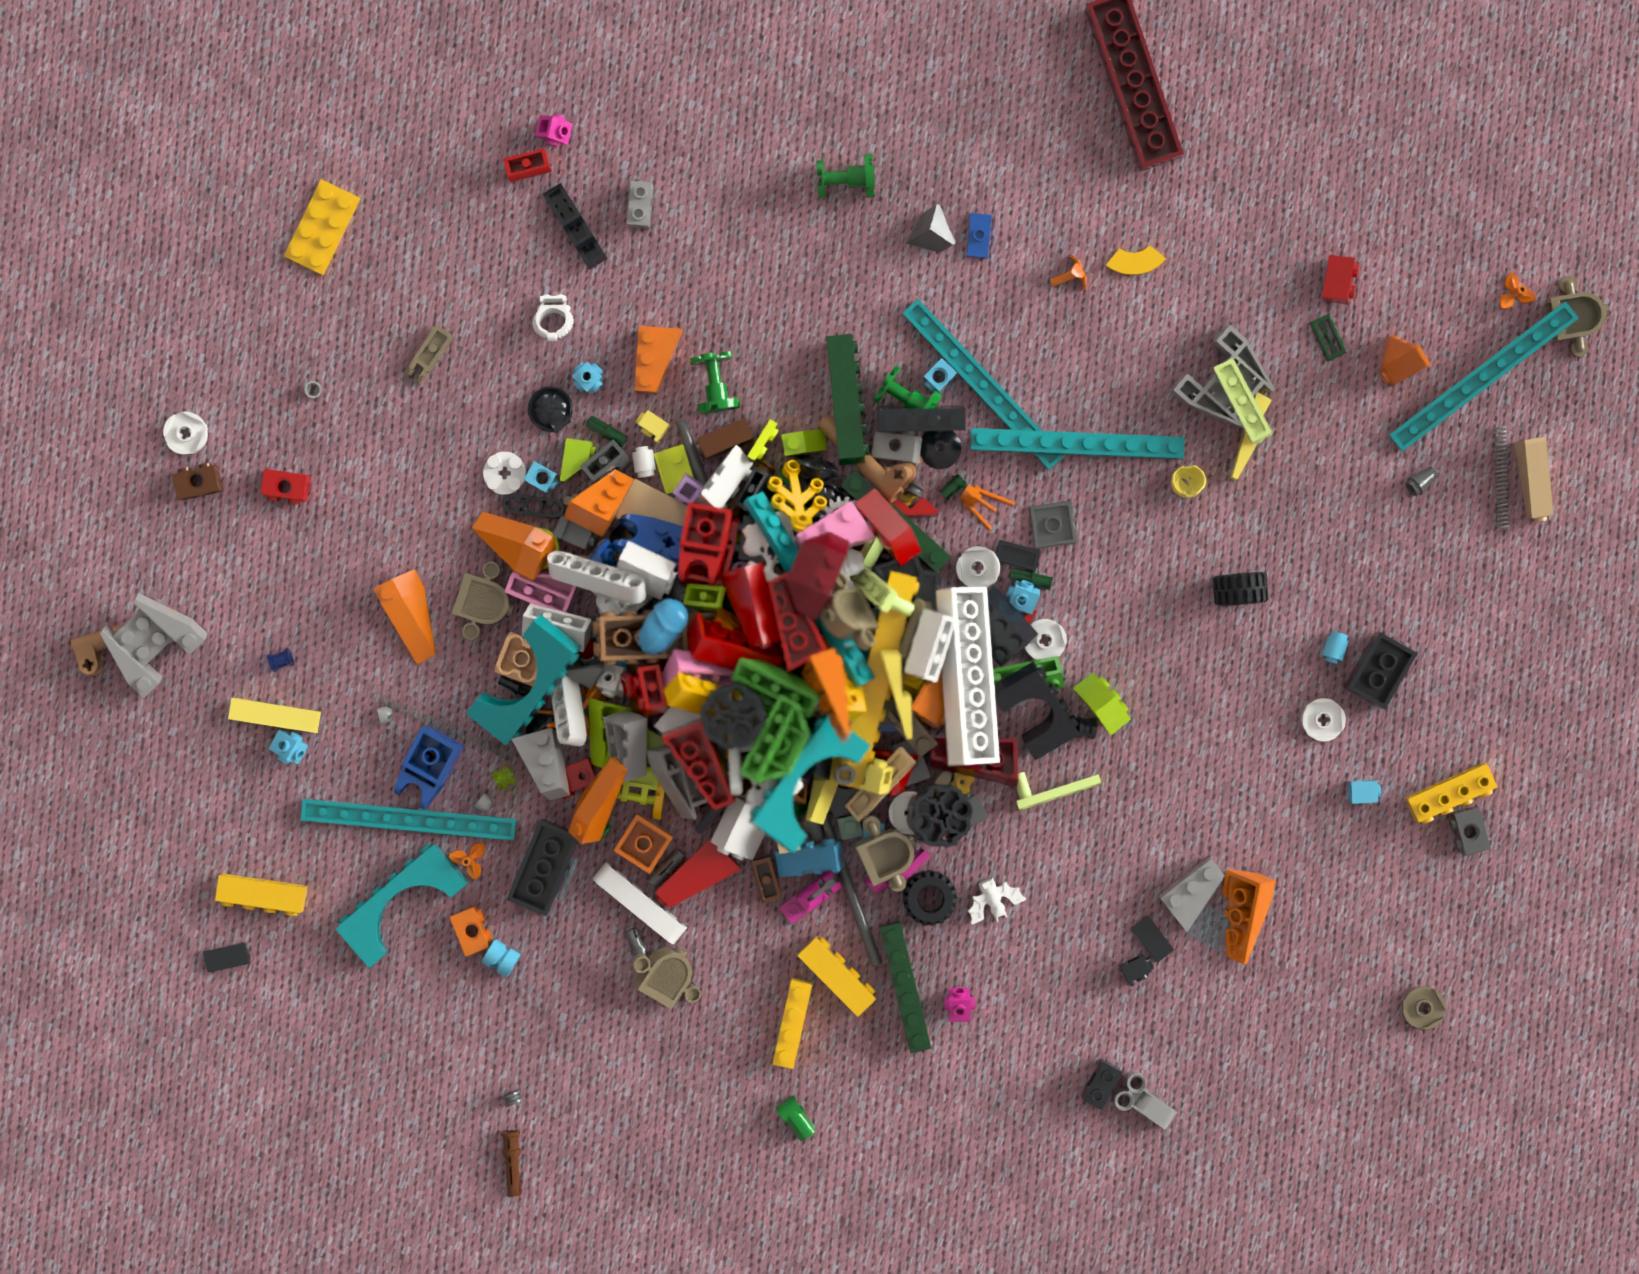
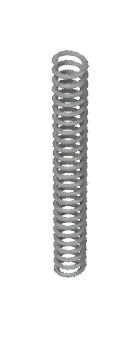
[1494,425,1509,531]

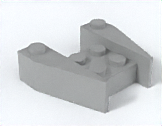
[1169,325,1275,428]
[100,593,208,698]
[647,742,730,820]

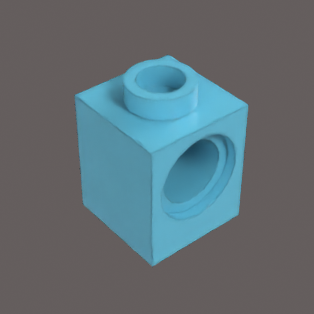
[923,358,957,393]
[524,461,559,493]
[1348,780,1381,804]

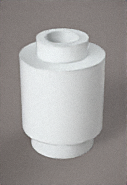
[632,446,656,478]

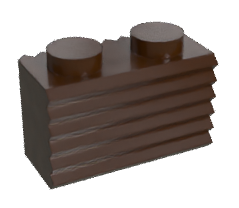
[750,855,782,904]

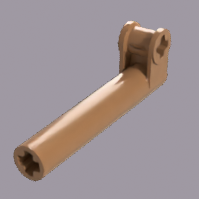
[818,415,916,503]
[71,607,177,676]

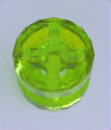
[492,764,517,791]

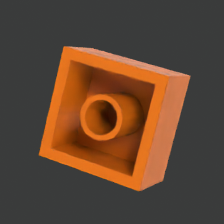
[613,813,674,874]

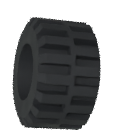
[1212,572,1269,606]
[903,870,957,926]

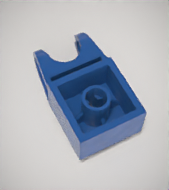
[611,514,683,577]
[394,725,465,810]

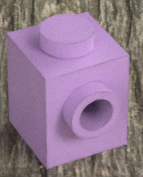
[673,472,703,505]

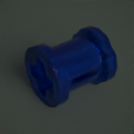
[267,647,295,672]

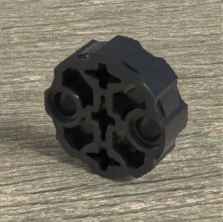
[700,683,767,749]
[906,783,973,848]

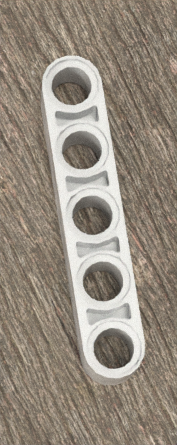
[547,551,646,604]
[551,675,587,747]
[592,862,687,945]

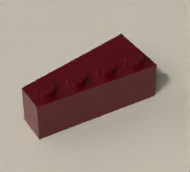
[930,738,1018,787]

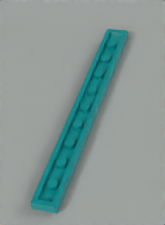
[902,299,1065,470]
[1389,301,1579,452]
[970,428,1184,460]
[744,492,876,688]
[301,799,517,841]

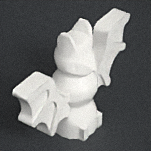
[967,878,1026,924]

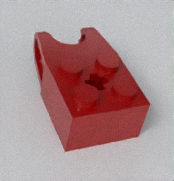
[679,502,733,586]
[681,518,739,587]

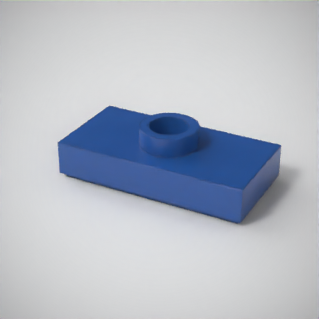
[966,213,992,259]

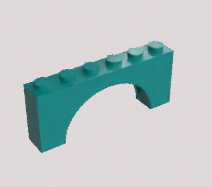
[466,614,582,746]
[748,714,871,853]
[336,844,469,968]

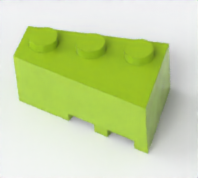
[589,698,632,768]

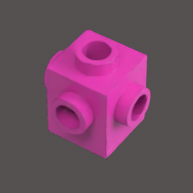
[535,114,572,147]
[944,987,975,1022]

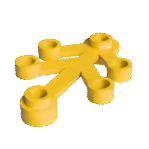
[768,460,827,533]

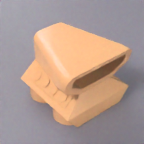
[495,632,537,687]

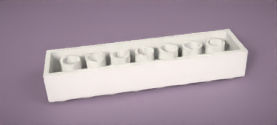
[936,587,999,765]

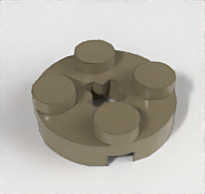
[1401,986,1446,1030]

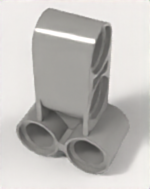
[1112,1070,1178,1130]

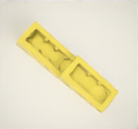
[1230,392,1272,481]
[879,649,912,739]
[228,698,321,733]
[806,756,841,824]

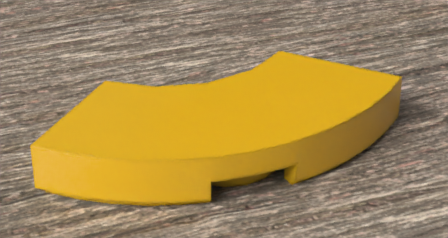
[1105,245,1166,275]
[652,781,666,820]

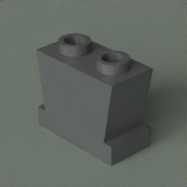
[553,516,598,550]

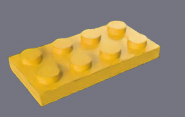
[284,179,361,275]

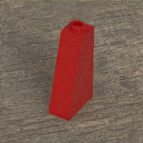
[720,563,780,649]
[655,837,741,908]

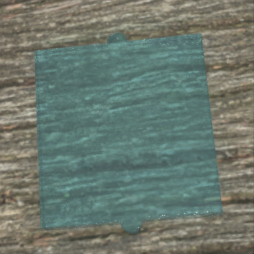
[559,860,579,900]
[1186,903,1231,950]

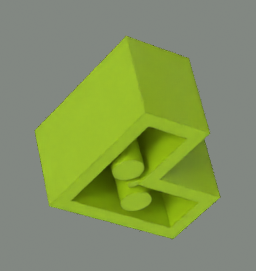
[1073,672,1131,735]

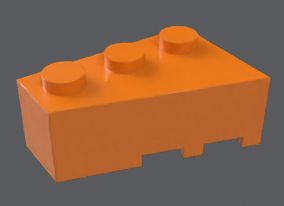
[634,326,683,394]
[564,469,634,537]

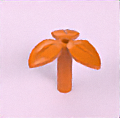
[1050,255,1087,291]
[1499,272,1537,309]
[449,843,485,880]

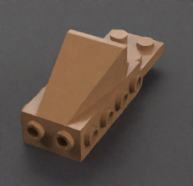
[593,610,716,665]

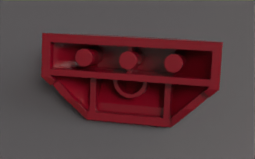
[786,532,850,620]

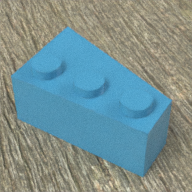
[775,838,845,877]

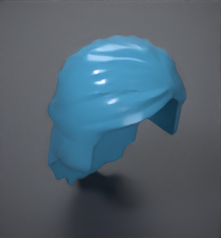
[638,599,688,655]

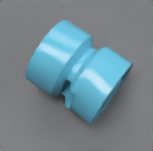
[481,939,521,978]

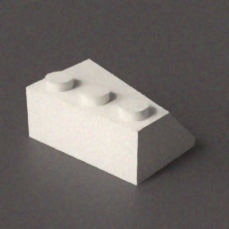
[693,445,753,509]

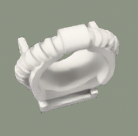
[532,294,574,341]

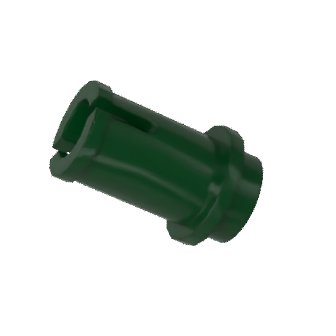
[939,474,966,500]

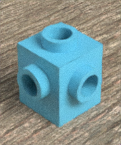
[572,361,604,393]
[1005,580,1040,615]
[268,730,309,764]

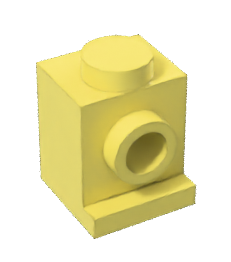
[635,410,670,443]
[860,759,894,794]

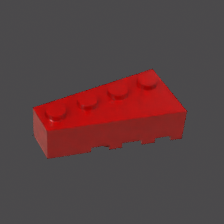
[661,718,737,810]

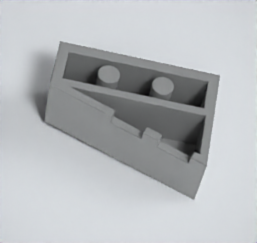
[603,710,647,782]
[512,728,570,801]
[1158,857,1225,932]

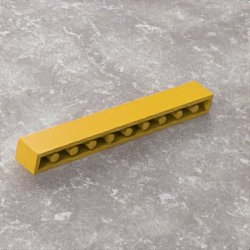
[835,570,919,789]

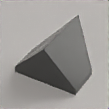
[906,204,956,252]
[566,656,605,689]

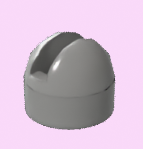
[304,381,322,398]
[376,707,393,725]
[473,792,492,811]

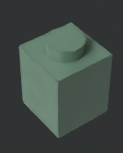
[837,815,863,840]

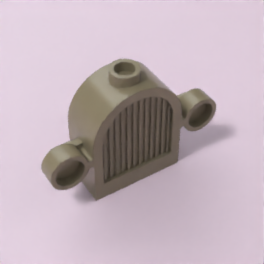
[1546,276,1609,357]
[452,561,515,640]
[820,573,879,650]
[853,815,917,892]
[631,946,701,1010]

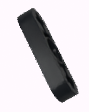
[502,494,565,518]

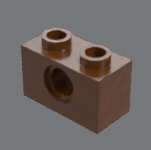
[172,462,224,501]

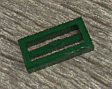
[1310,314,1348,362]

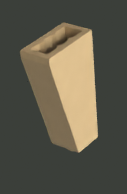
[1514,437,1553,522]
[616,479,688,526]

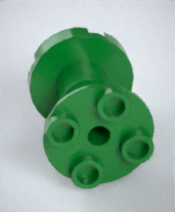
[816,154,875,200]
[690,351,740,414]
[873,365,942,408]

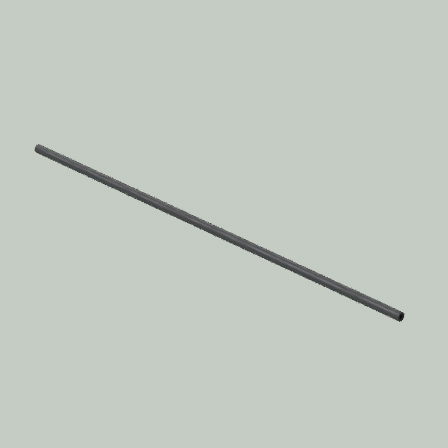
[675,419,882,967]

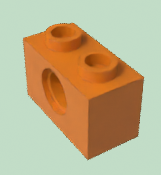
[450,905,493,957]

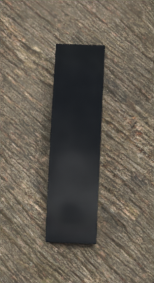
[543,183,608,270]

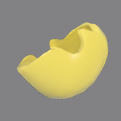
[1171,465,1206,498]

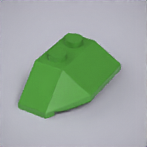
[732,658,820,718]
[739,694,810,783]

